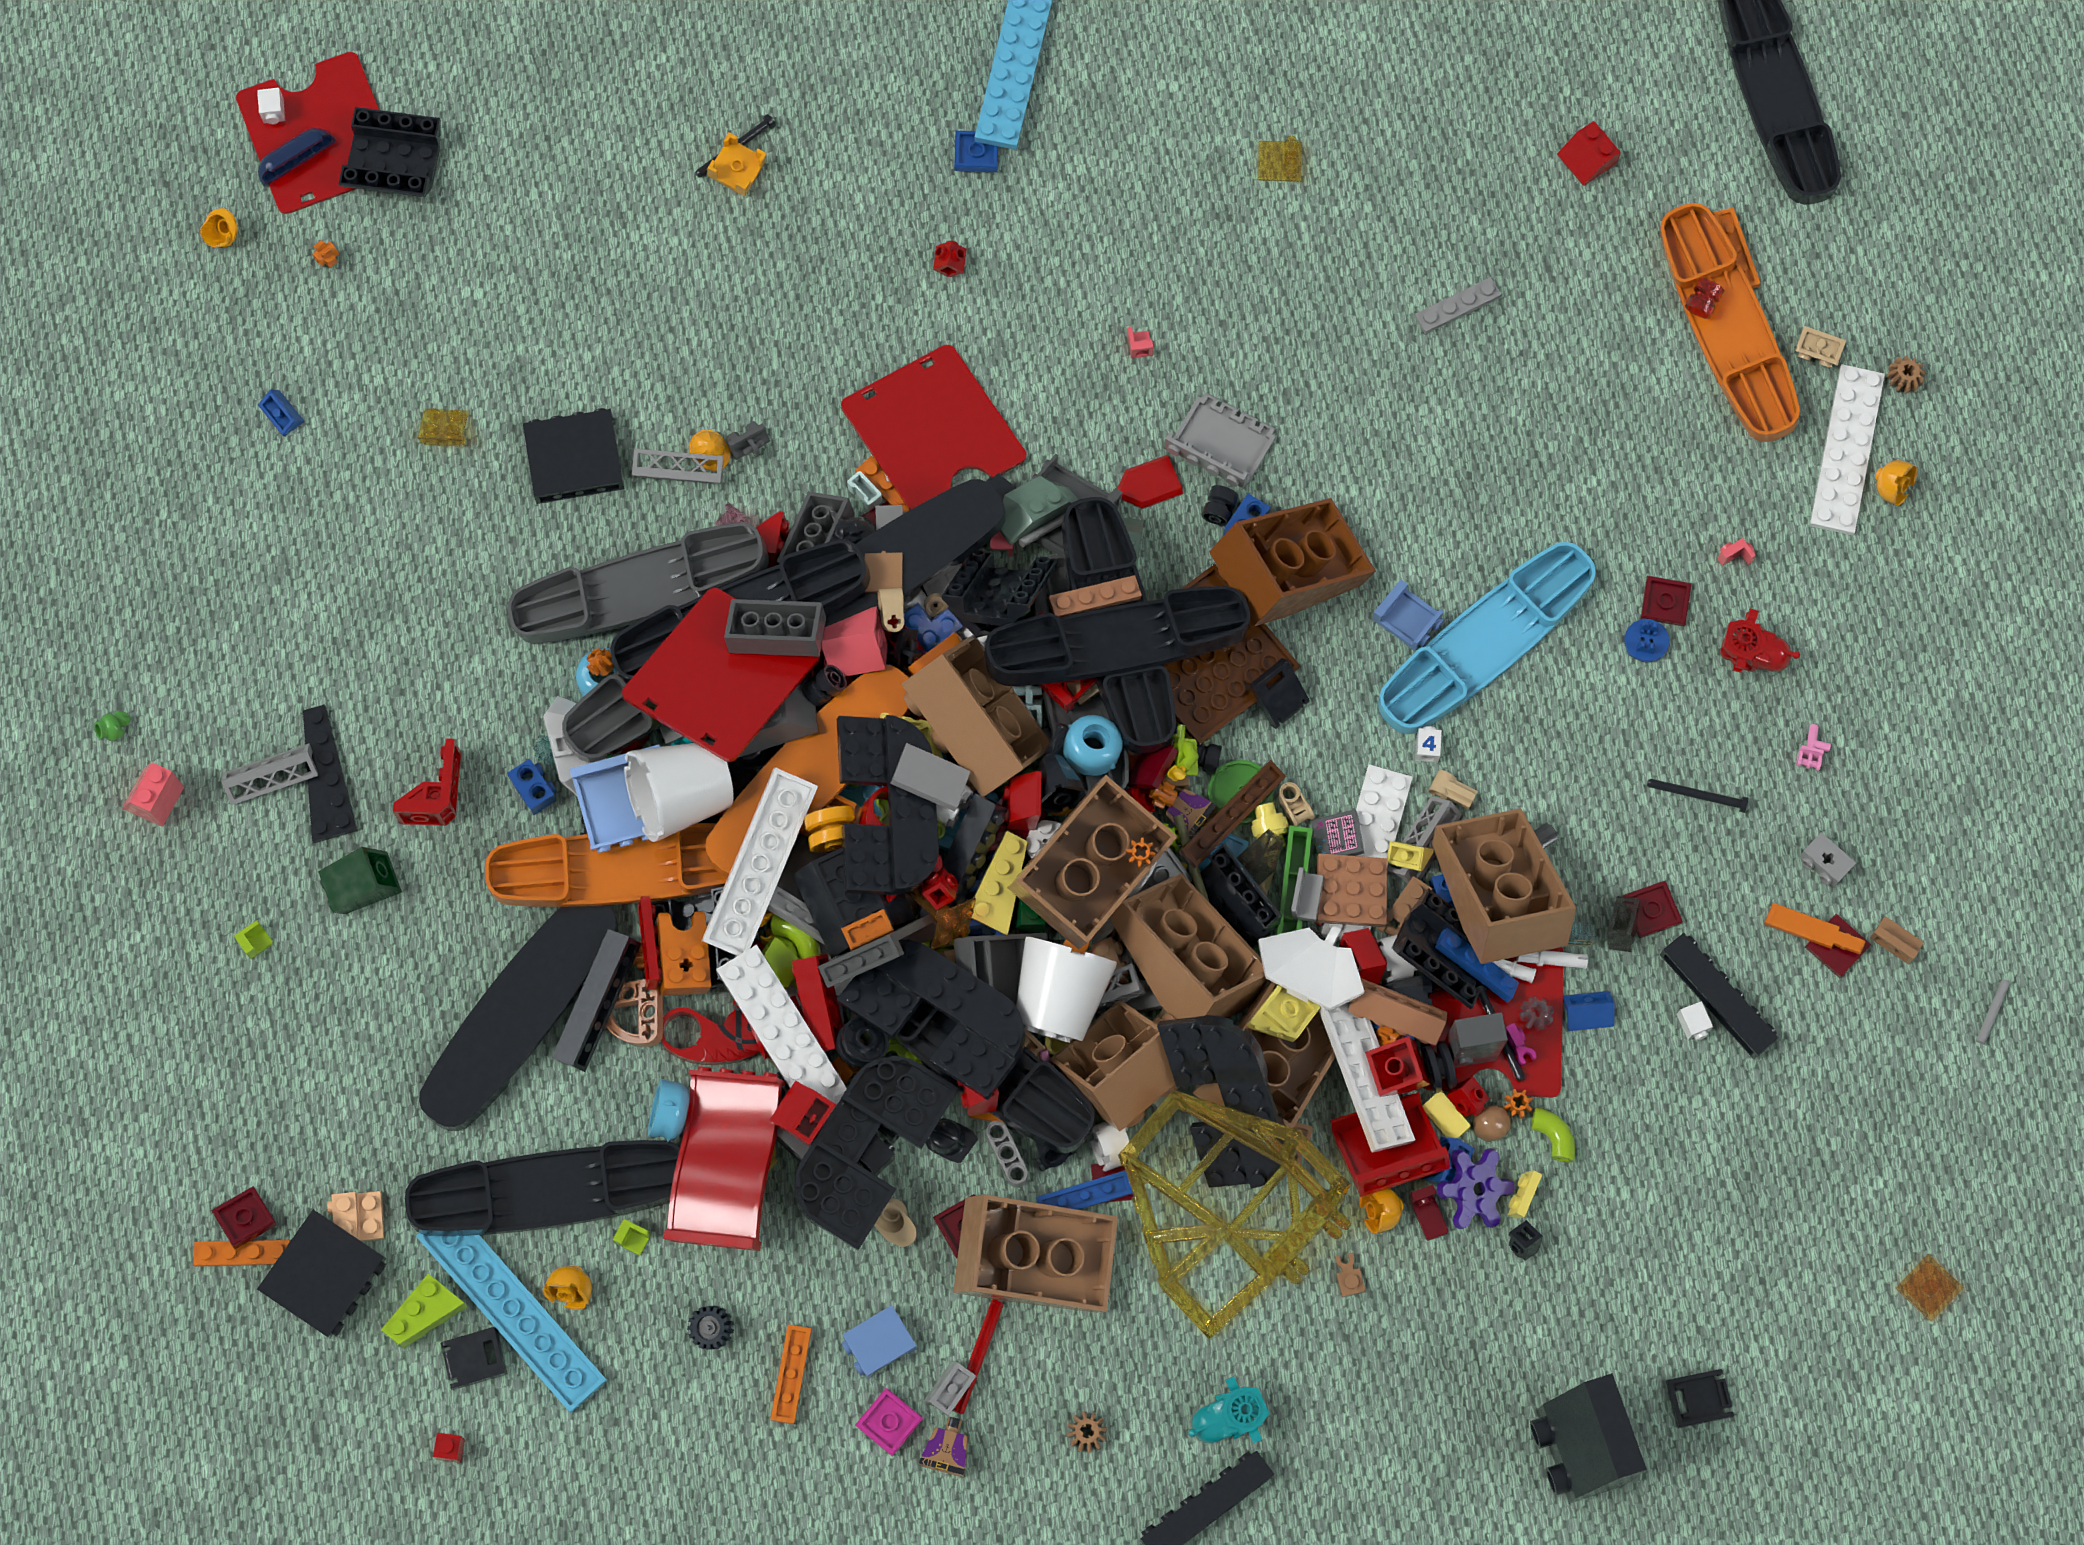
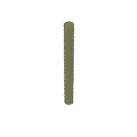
[1174,815,1209,902]

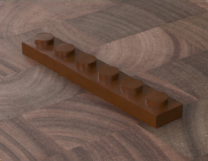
[1178,760,1286,868]

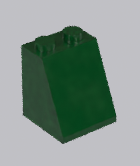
[318,847,402,914]
[1008,896,1045,935]

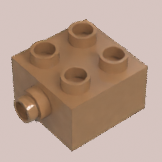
[1050,1000,1179,1131]

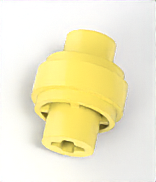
[1251,802,1289,852]

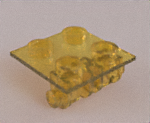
[1258,136,1302,182]
[417,408,469,447]

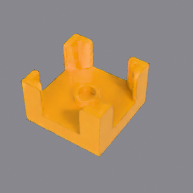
[707,132,767,196]

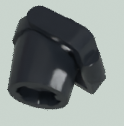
[1034,1141,1075,1171]

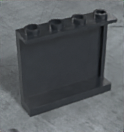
[523,408,624,504]
[257,1209,387,1339]

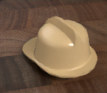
[874,1198,917,1247]

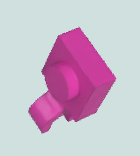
[1505,1023,1536,1066]

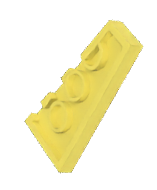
[965,831,1028,935]

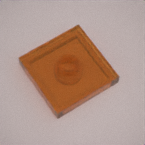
[1895,1254,1964,1322]

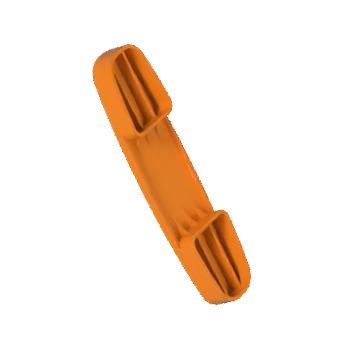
[1660,203,1800,442]
[705,665,912,879]
[485,823,727,907]

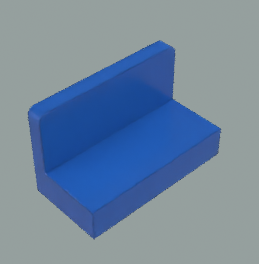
[1563,991,1614,1031]

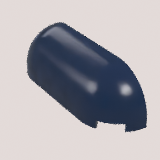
[258,128,337,187]

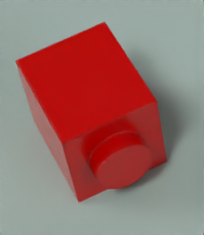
[433,1433,465,1463]

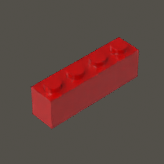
[792,953,843,1051]

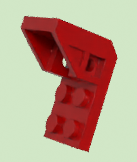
[393,738,461,826]

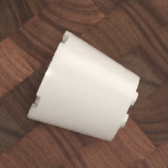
[624,741,733,842]
[1016,937,1117,1043]

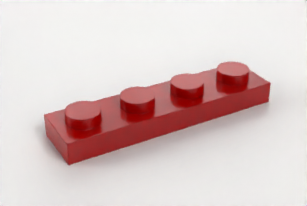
[638,896,662,990]

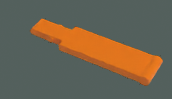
[1764,903,1865,954]

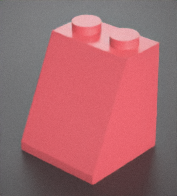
[820,607,888,676]
[122,762,184,827]

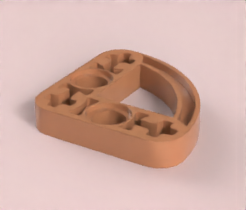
[606,979,663,1047]

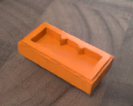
[841,909,894,951]

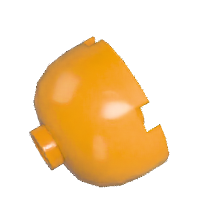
[1875,460,1917,506]
[1359,1188,1403,1234]
[543,1265,593,1310]

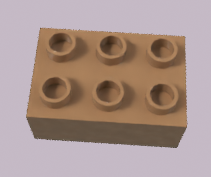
[901,635,1051,796]
[1007,775,1177,949]

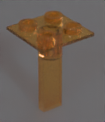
[907,883,976,949]

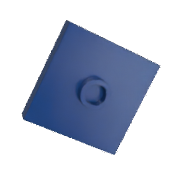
[954,130,998,172]

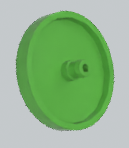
[1208,760,1274,825]

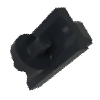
[886,628,923,670]

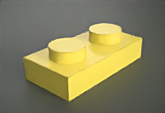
[1508,1171,1542,1219]

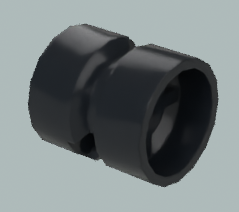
[1201,485,1239,526]
[803,665,847,707]
[1197,743,1222,774]

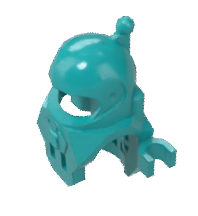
[1188,1376,1270,1444]

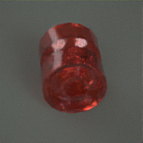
[1685,278,1725,319]

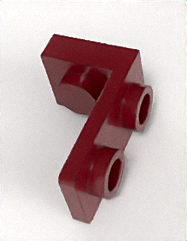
[1408,1184,1448,1241]

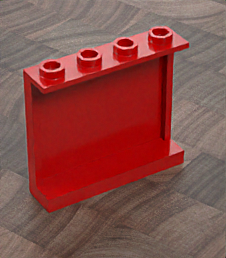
[1330,1092,1450,1197]

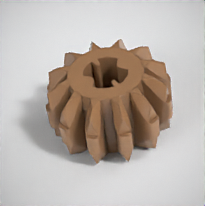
[1887,355,1926,394]
[1067,1411,1107,1453]

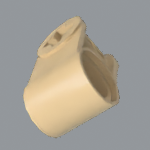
[878,588,904,632]
[1278,782,1315,826]

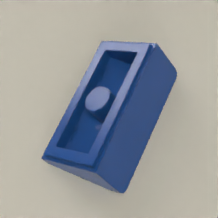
[258,389,305,436]

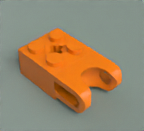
[656,911,711,996]

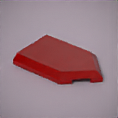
[1117,455,1183,509]

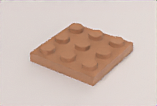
[1316,854,1387,927]

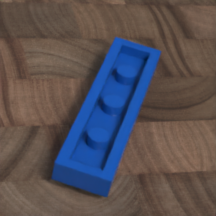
[1435,928,1519,1002]
[1036,1170,1133,1210]

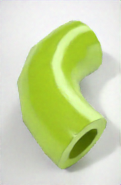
[771,914,822,959]
[1531,1107,1575,1163]

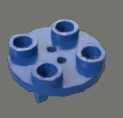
[1624,619,1669,662]

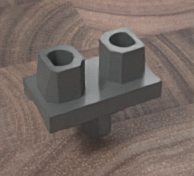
[727,421,770,460]

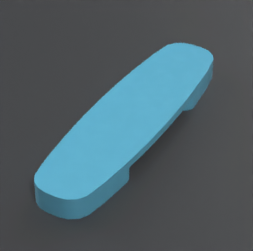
[1378,542,1596,734]

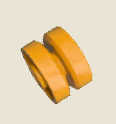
[804,806,856,852]

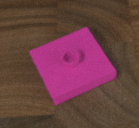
[855,1388,923,1457]

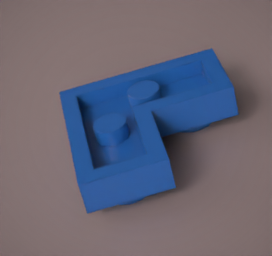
[904,602,963,652]

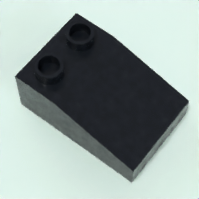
[1530,1373,1647,1504]

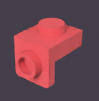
[1717,538,1756,566]

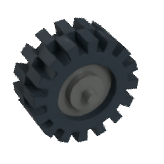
[687,1306,734,1350]

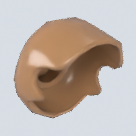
[1472,1105,1511,1142]

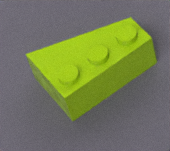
[381,1274,468,1349]

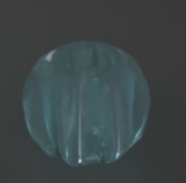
[533,733,554,766]
[1519,996,1554,1031]

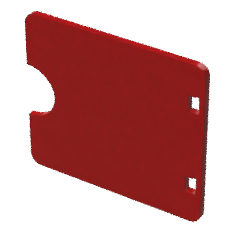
[236,52,379,214]
[841,345,1026,511]
[622,588,821,762]
[1421,947,1564,1098]

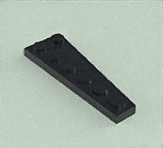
[303,704,358,843]

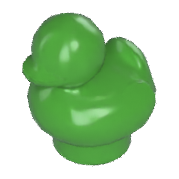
[94,711,130,741]

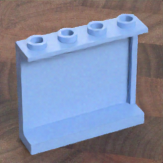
[569,745,660,853]

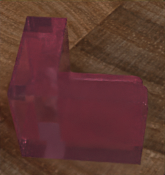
[715,502,749,526]

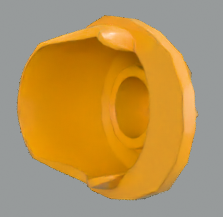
[200,208,239,248]
[689,430,731,471]

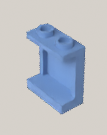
[1372,579,1444,650]
[841,1305,917,1379]

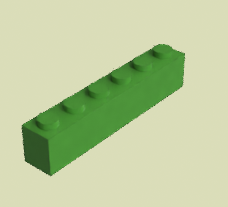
[1276,826,1313,935]

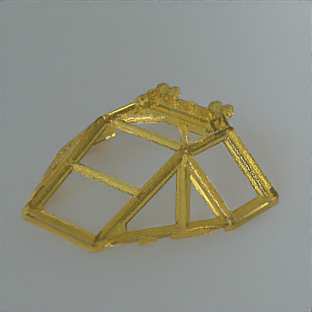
[1118,1091,1351,1339]

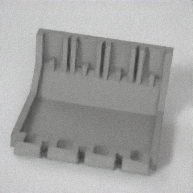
[1165,393,1276,488]

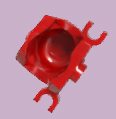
[1720,608,1800,673]

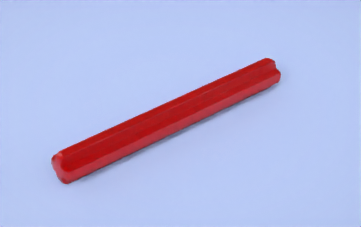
[952,1299,1003,1414]

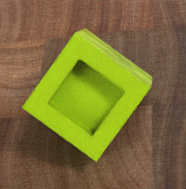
[234,920,273,959]
[613,1219,651,1255]

